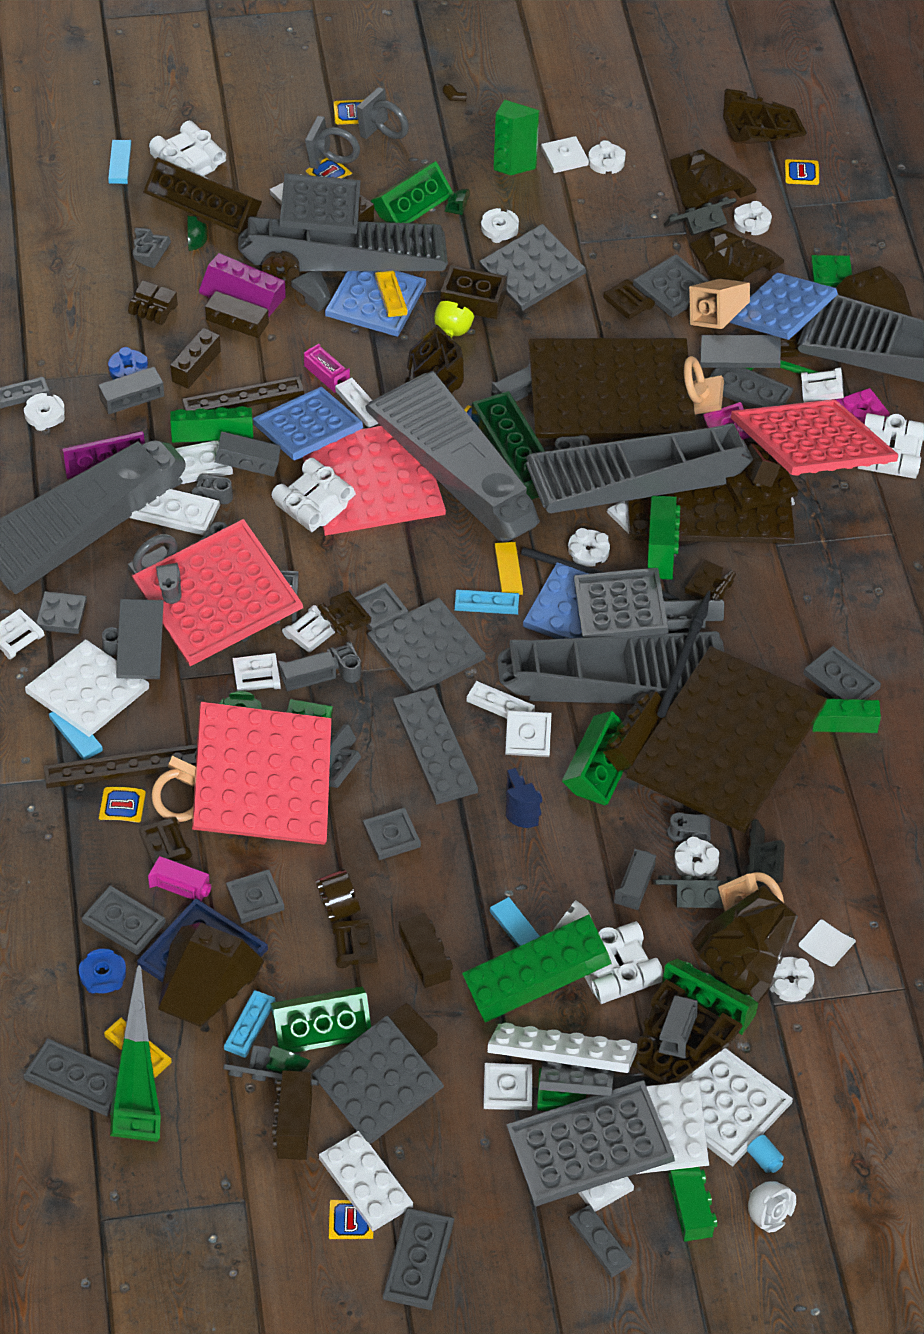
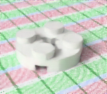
[588,141,626,174]
[733,201,772,235]
[481,208,519,243]
[24,393,65,431]
[568,528,610,567]
[674,837,719,880]
[770,957,814,1002]

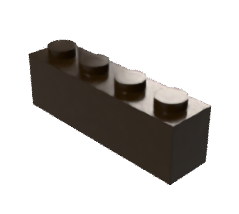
[603,691,669,771]

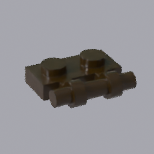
[685,560,736,600]
[317,591,372,636]

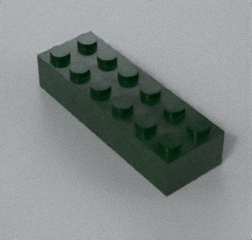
[471,391,545,500]

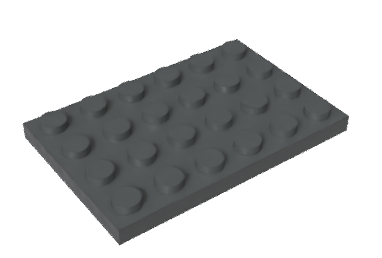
[506,1080,675,1207]

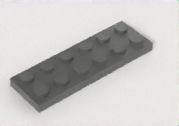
[393,687,478,805]

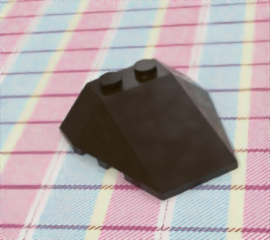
[723,89,807,144]
[836,266,913,317]
[405,325,464,393]
[158,923,264,1027]

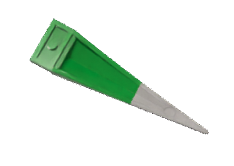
[110,965,161,1142]

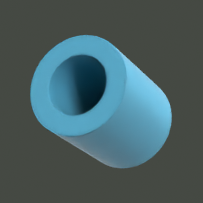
[747,1135,784,1173]

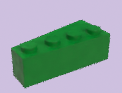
[648,496,680,580]

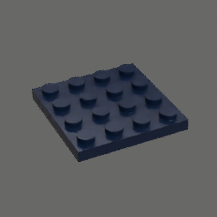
[137,898,268,982]

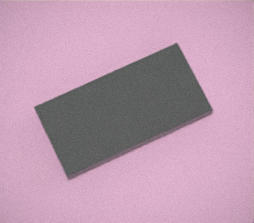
[701,335,781,368]
[709,368,793,409]
[116,599,164,679]
[23,1038,118,1116]
[383,1208,454,1310]

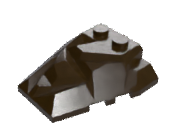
[670,149,757,210]
[690,227,784,282]
[692,886,798,1002]
[631,979,743,1085]

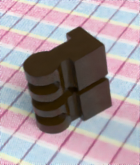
[128,280,178,325]

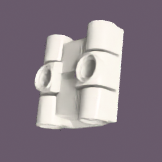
[149,120,226,176]
[858,413,924,479]
[272,458,356,532]
[584,921,663,1004]

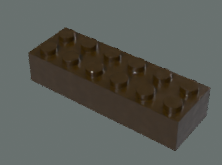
[143,157,262,234]

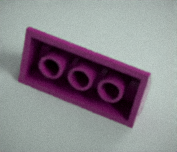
[199,253,286,317]
[60,430,145,479]

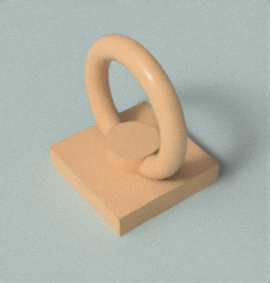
[684,356,724,415]
[152,756,196,822]
[718,872,784,911]

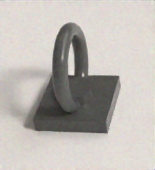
[356,87,409,139]
[305,116,360,169]
[128,534,177,575]

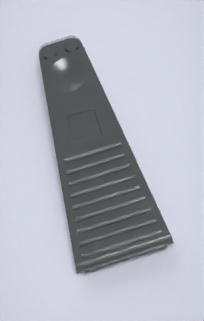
[238,217,448,271]
[798,295,924,382]
[365,371,540,543]
[526,423,753,513]
[0,441,186,594]
[497,631,725,705]

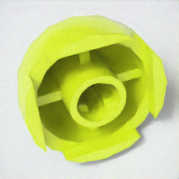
[434,301,474,338]

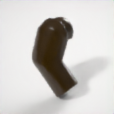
[442,84,467,102]

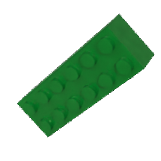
[462,914,612,1023]

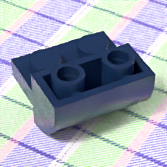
[505,768,542,828]

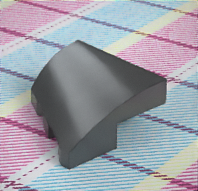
[133,228,171,268]
[291,271,332,312]

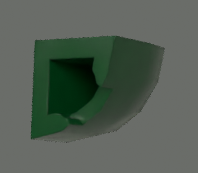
[444,189,470,215]
[188,216,208,251]
[266,1045,311,1074]

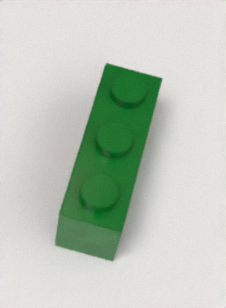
[812,699,881,733]
[668,1167,717,1242]

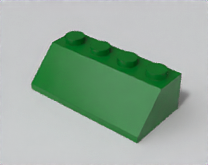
[494,100,540,175]
[370,161,453,223]
[170,406,253,443]
[562,711,624,806]
[663,958,758,1035]
[270,986,371,1053]

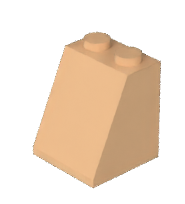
[689,279,750,329]

